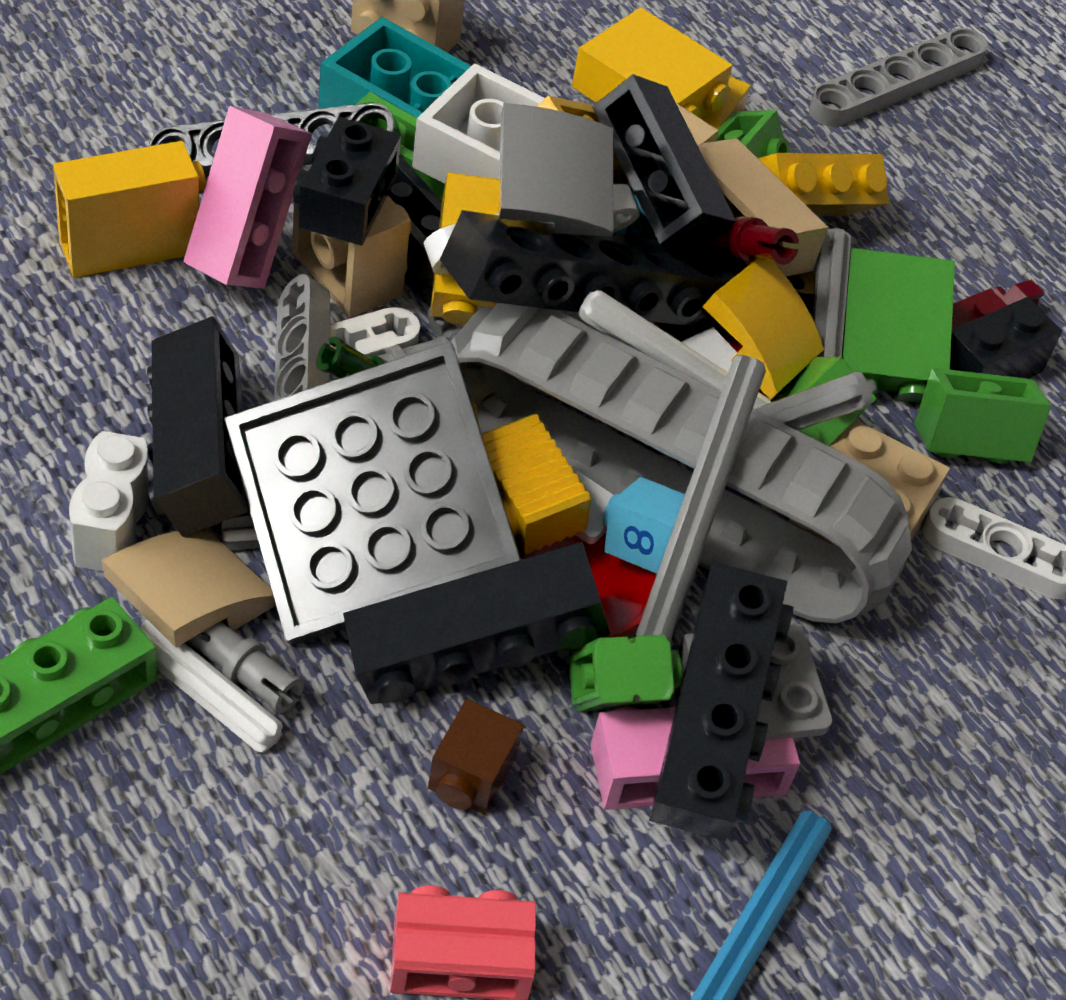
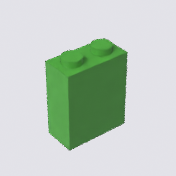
[842,248,955,402]

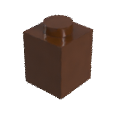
[428,698,524,815]

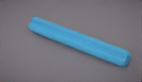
[691,810,832,1000]

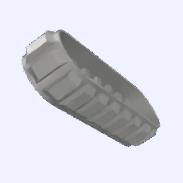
[451,303,912,623]

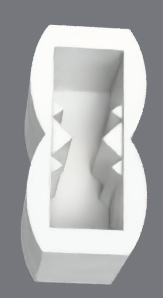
[69,431,149,571]

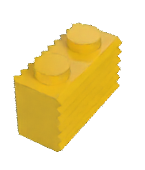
[482,414,591,554]

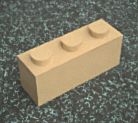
[697,138,828,276]

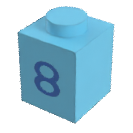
[603,477,685,574]

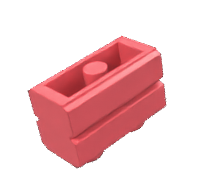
[390,885,536,1000]

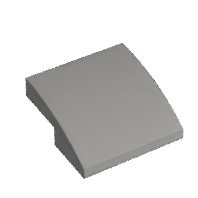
[499,103,613,237]

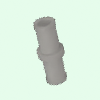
[186,621,304,714]

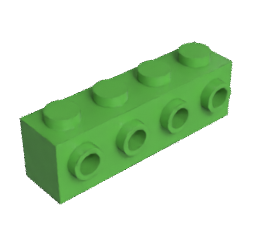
[0,596,157,774]

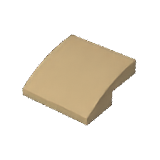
[102,528,276,648]

